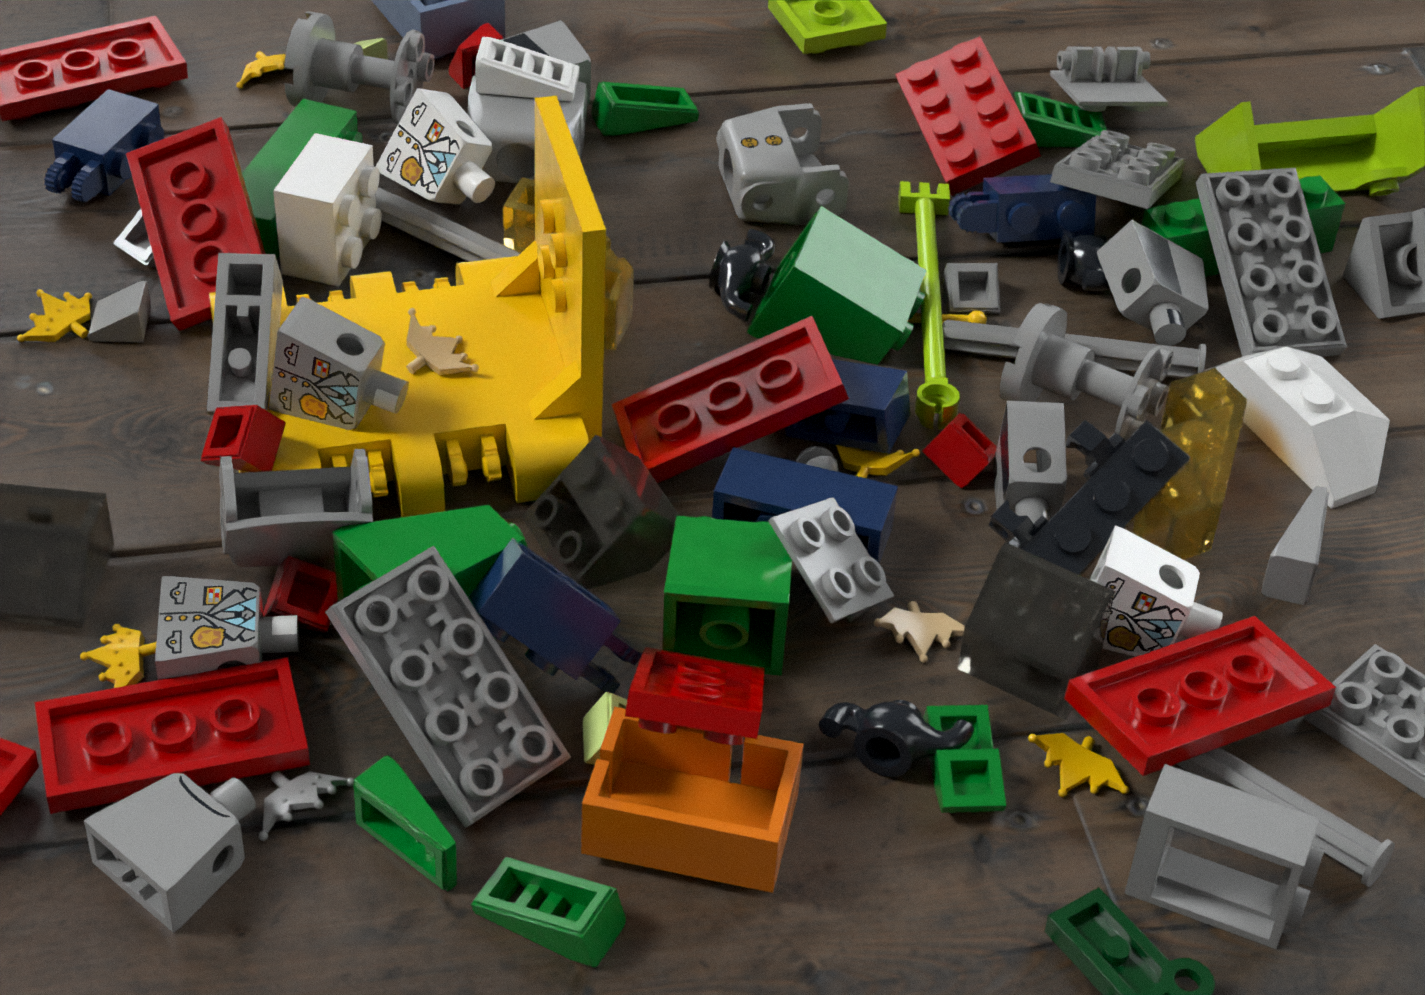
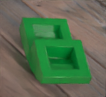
[923,705,1006,813]

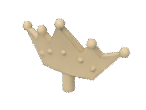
[406,308,479,375]
[874,601,975,663]

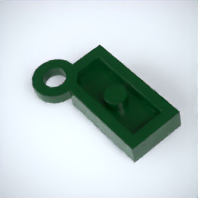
[1044,887,1215,995]

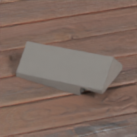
[1343,208,1425,319]

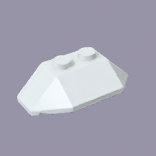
[1202,347,1390,509]

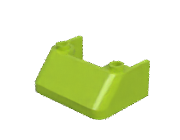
[1195,86,1425,196]

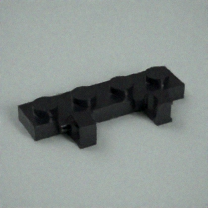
[988,420,1191,625]

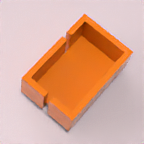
[581,707,804,893]

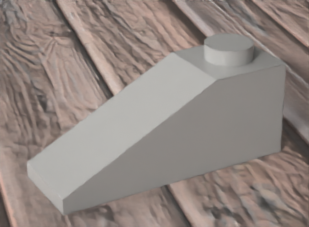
[207,253,283,415]

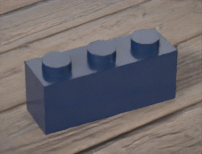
[712,447,898,563]

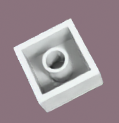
[274,133,382,287]

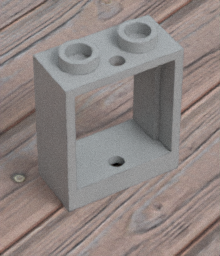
[1124,764,1325,949]

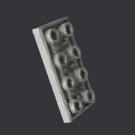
[1050,130,1186,209]
[1196,168,1347,357]
[325,546,571,828]
[1303,644,1425,799]

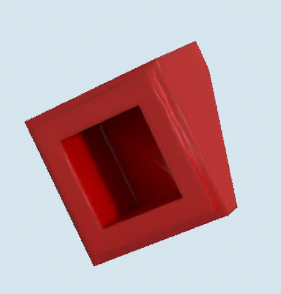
[449,23,503,89]
[200,405,286,472]
[922,413,997,488]
[263,556,338,633]

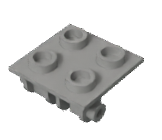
[1050,46,1168,112]
[768,497,894,623]

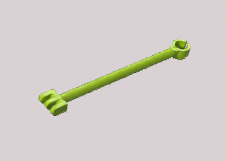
[898,181,960,430]

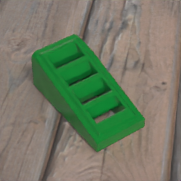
[591,81,700,136]
[1012,92,1107,147]
[354,755,457,892]
[471,857,626,968]

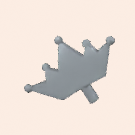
[258,771,354,841]

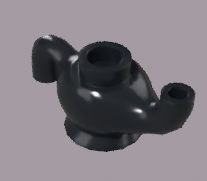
[709,228,776,322]
[1057,234,1110,291]
[818,700,974,777]

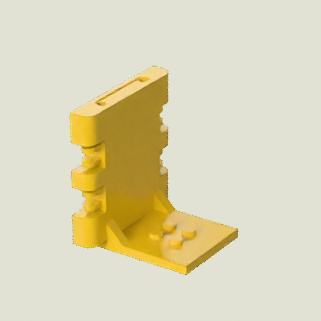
[209,96,606,517]

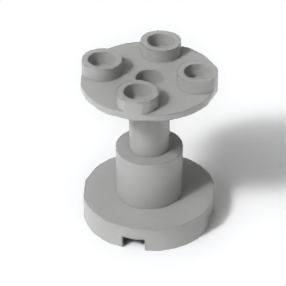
[284,11,434,125]
[1000,303,1174,441]

